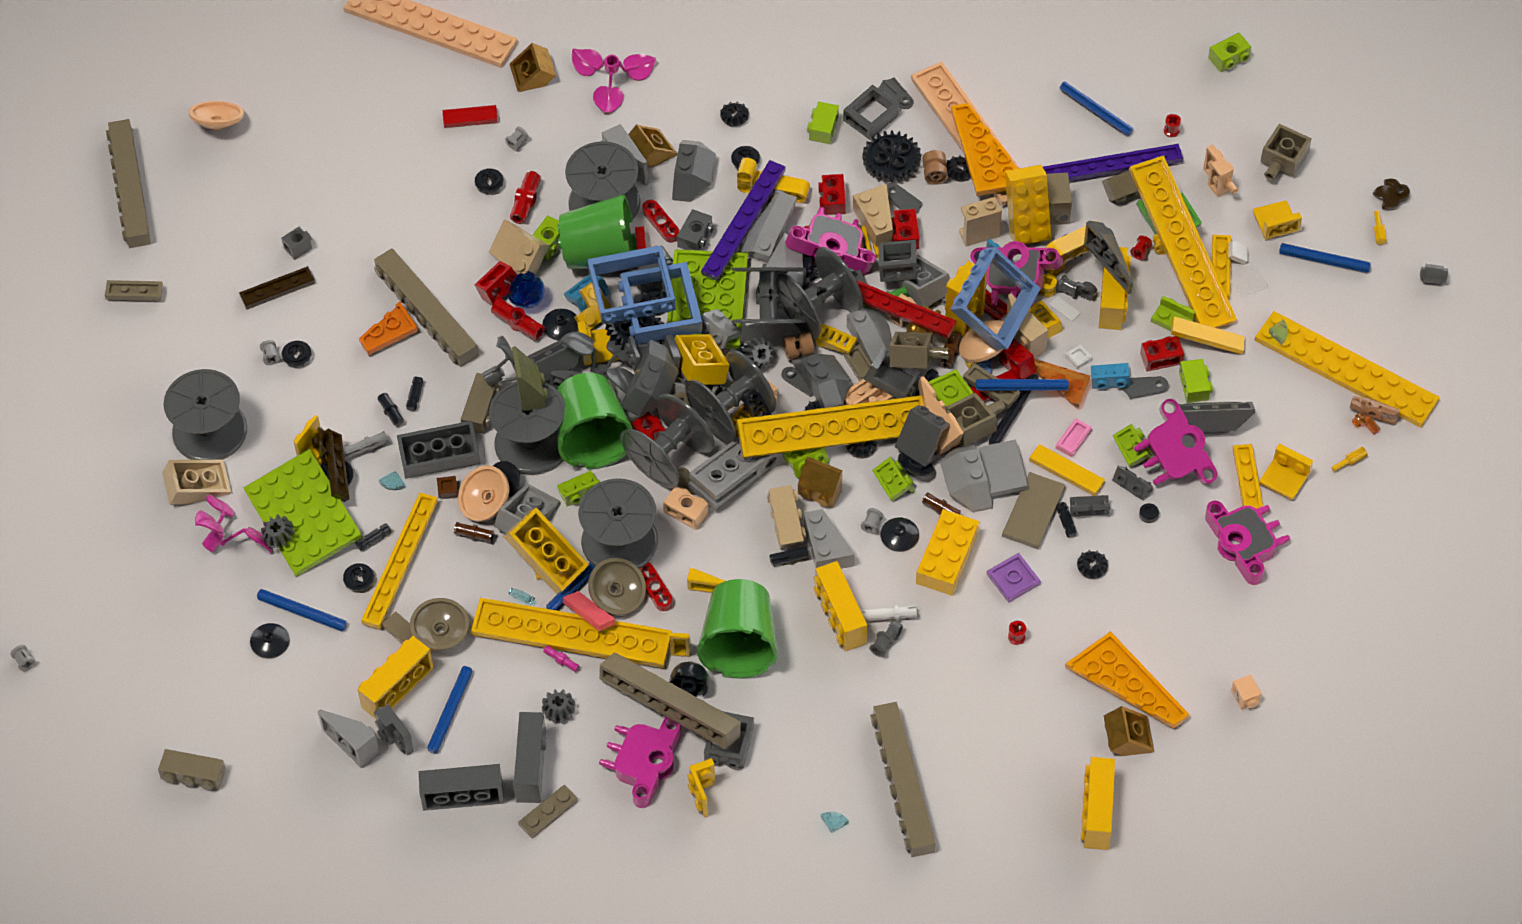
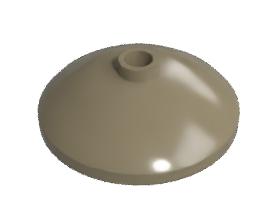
[588,558,646,616]
[410,598,469,651]

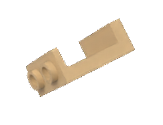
[959,197,1002,247]

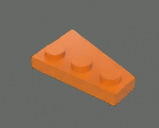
[359,301,418,356]

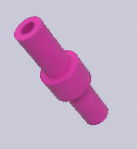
[543,646,580,672]

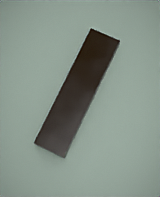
[239,266,315,310]
[324,428,349,502]

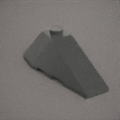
[1084,221,1133,294]

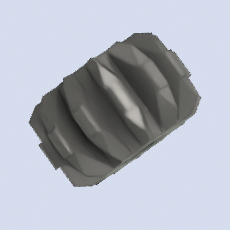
[742,338,774,369]
[261,514,295,549]
[542,689,575,723]

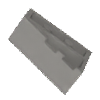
[804,509,855,569]

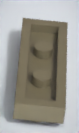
[105,280,163,301]
[963,363,1020,409]
[518,784,578,838]

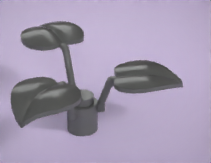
[560,332,634,394]
[482,335,517,386]

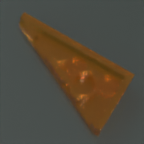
[1034,358,1090,409]

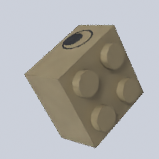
[1047,173,1072,225]

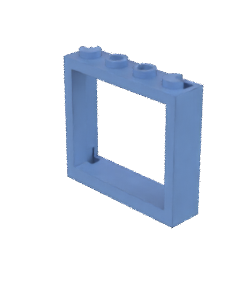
[588,245,676,324]
[950,247,1040,350]
[618,262,702,344]

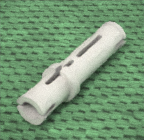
[861,605,917,621]

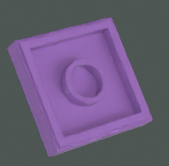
[986,553,1041,603]

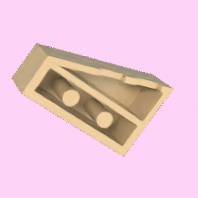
[853,184,893,248]
[767,485,806,549]

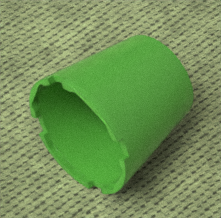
[558,195,637,269]
[557,373,633,469]
[697,579,778,678]

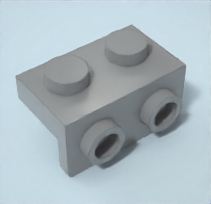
[701,309,743,350]

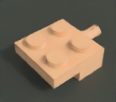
[1203,144,1238,197]
[844,379,893,405]

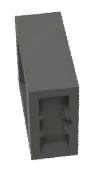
[843,85,899,140]
[879,240,918,282]
[704,711,754,769]

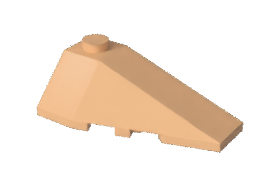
[918,376,964,456]

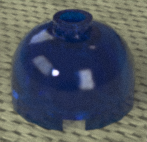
[509,271,545,309]

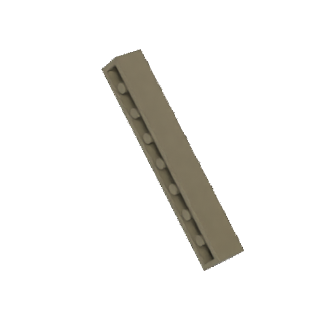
[106,119,151,248]
[374,248,479,367]
[599,652,741,749]
[870,702,936,858]

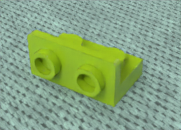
[1151,296,1196,331]
[1112,423,1153,468]
[782,447,829,478]
[872,457,915,501]
[557,470,600,506]

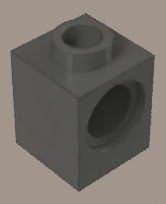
[281,226,312,260]

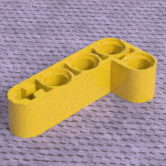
[737,158,810,203]
[1045,221,1098,277]

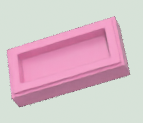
[1055,418,1092,457]

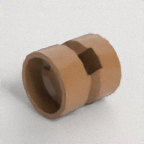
[922,150,948,185]
[783,331,814,361]

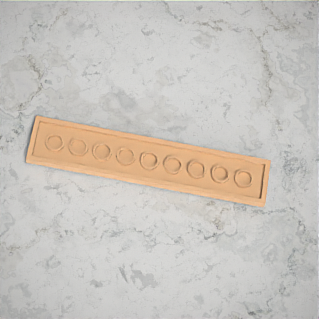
[344,0,517,68]
[911,62,1018,207]

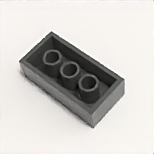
[397,420,480,479]
[514,712,547,803]
[418,764,504,811]

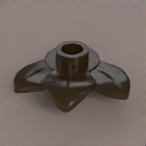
[1373,178,1410,210]
[312,427,327,464]

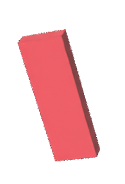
[563,591,615,631]

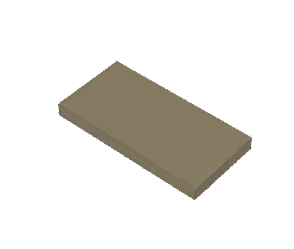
[1002,472,1066,549]

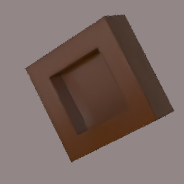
[437,476,458,498]

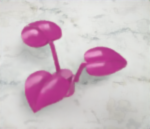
[572,49,656,113]
[195,495,272,554]

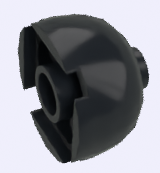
[669,661,709,697]

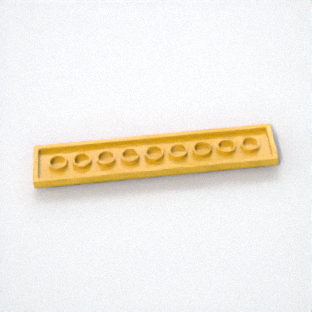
[1129,155,1237,328]
[1254,311,1440,428]
[736,395,924,458]
[471,597,672,668]

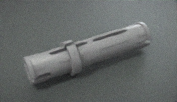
[343,431,389,459]

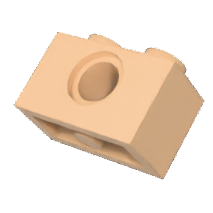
[663,486,709,530]

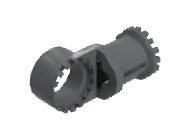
[1057,275,1097,300]
[869,620,903,657]

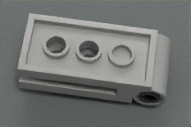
[688,437,777,510]

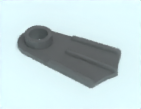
[878,77,914,109]
[887,183,922,213]
[781,367,813,397]
[1123,376,1168,399]

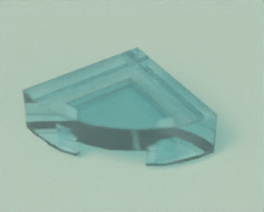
[1269,320,1288,345]
[379,471,406,491]
[508,587,535,604]
[821,812,849,833]

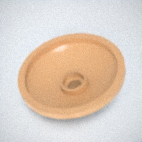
[189,101,244,130]
[959,320,1004,362]
[458,465,509,522]

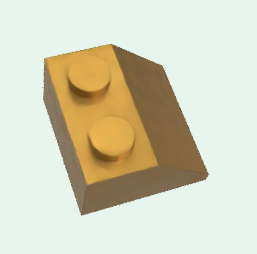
[509,43,556,92]
[628,124,678,167]
[798,456,843,508]
[1104,706,1154,756]

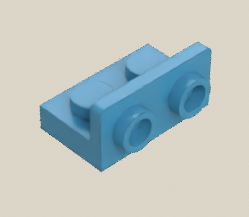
[564,274,610,312]
[1091,363,1130,389]

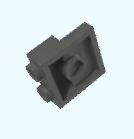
[374,704,414,756]

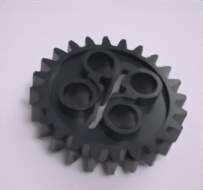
[862,130,921,183]
[605,306,665,349]

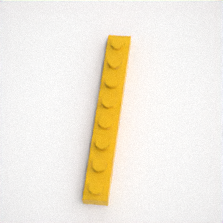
[361,492,438,629]

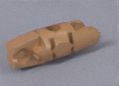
[1350,395,1400,425]

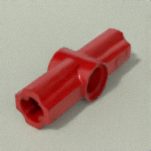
[510,171,541,224]
[491,299,545,340]

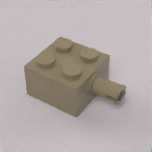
[1260,124,1312,181]
[889,331,950,370]
[945,393,1005,447]

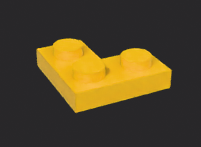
[574,282,612,330]

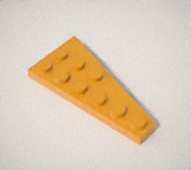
[951,103,1019,196]
[1065,631,1189,729]

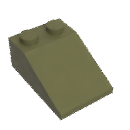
[512,346,548,411]

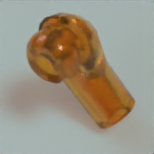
[1352,414,1381,434]

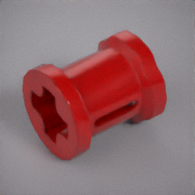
[1164,114,1181,137]
[1130,235,1153,260]
[1008,620,1027,645]

